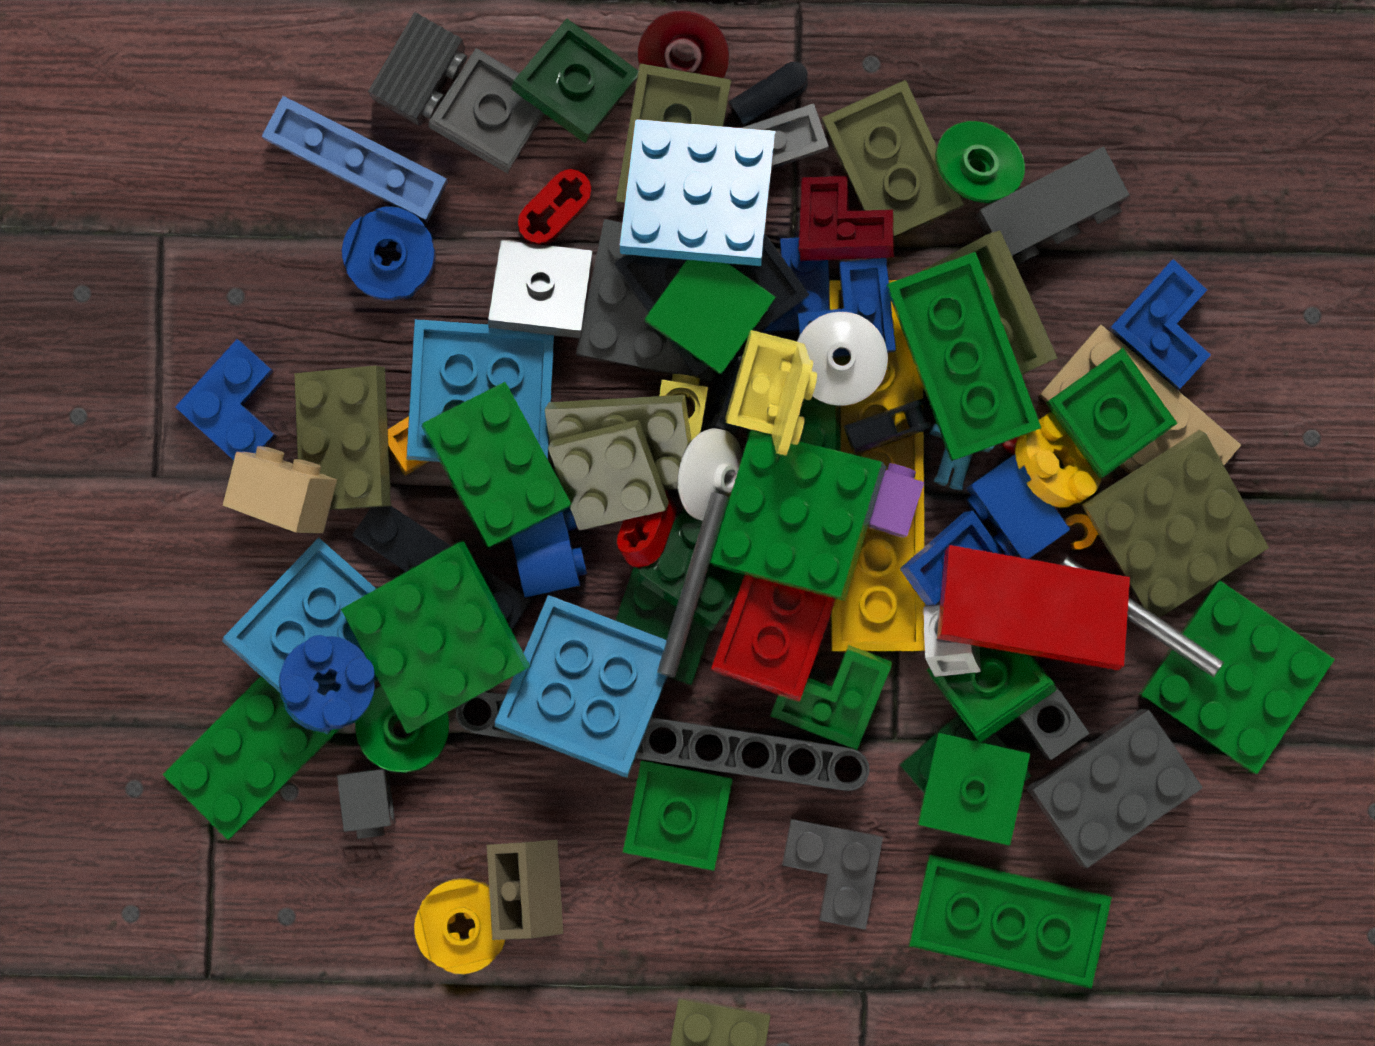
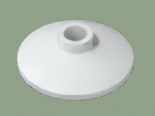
[797,312,888,406]
[678,428,743,521]

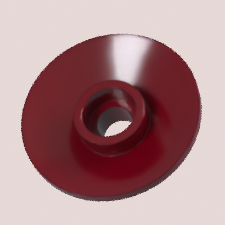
[637,11,730,78]

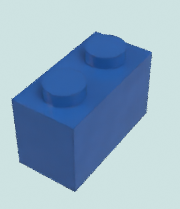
[966,454,1070,559]

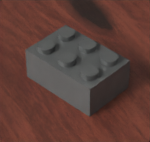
[1026,709,1203,868]

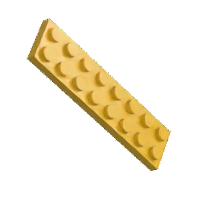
[829,280,925,651]

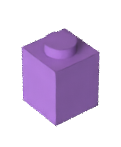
[868,463,924,538]

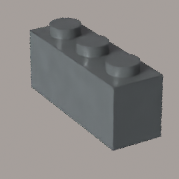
[975,146,1130,266]

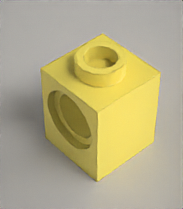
[659,374,708,440]

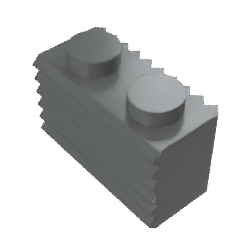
[368,12,467,126]

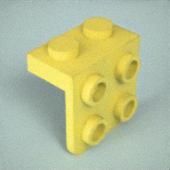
[725,330,817,456]

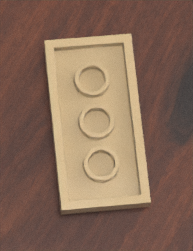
[1038,325,1241,474]

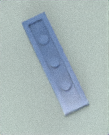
[262,96,448,222]

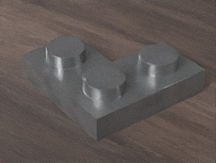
[782,819,883,929]

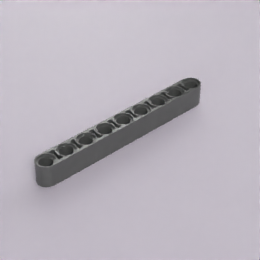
[456,691,870,791]

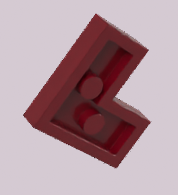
[799,176,894,261]

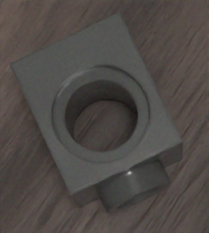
[1017,687,1089,760]
[337,769,396,839]

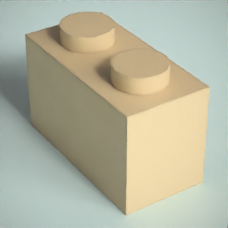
[223,446,337,533]

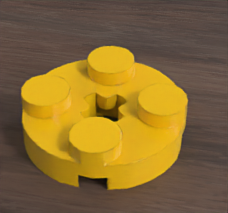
[1015,413,1101,508]
[414,878,506,974]

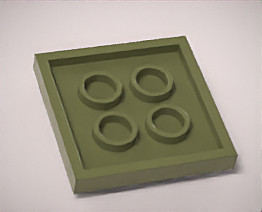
[1082,430,1269,618]

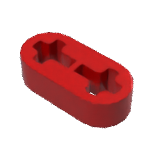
[518,169,592,245]
[616,490,677,568]

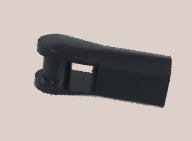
[728,62,808,128]
[844,399,934,455]

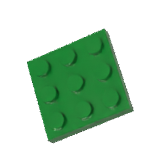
[710,430,886,601]
[341,541,531,734]
[1138,580,1335,774]

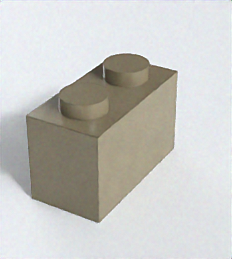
[487,840,563,940]

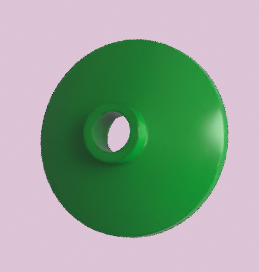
[935,121,1025,203]
[355,686,449,773]

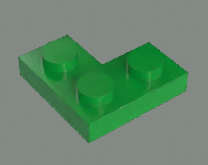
[770,645,892,750]

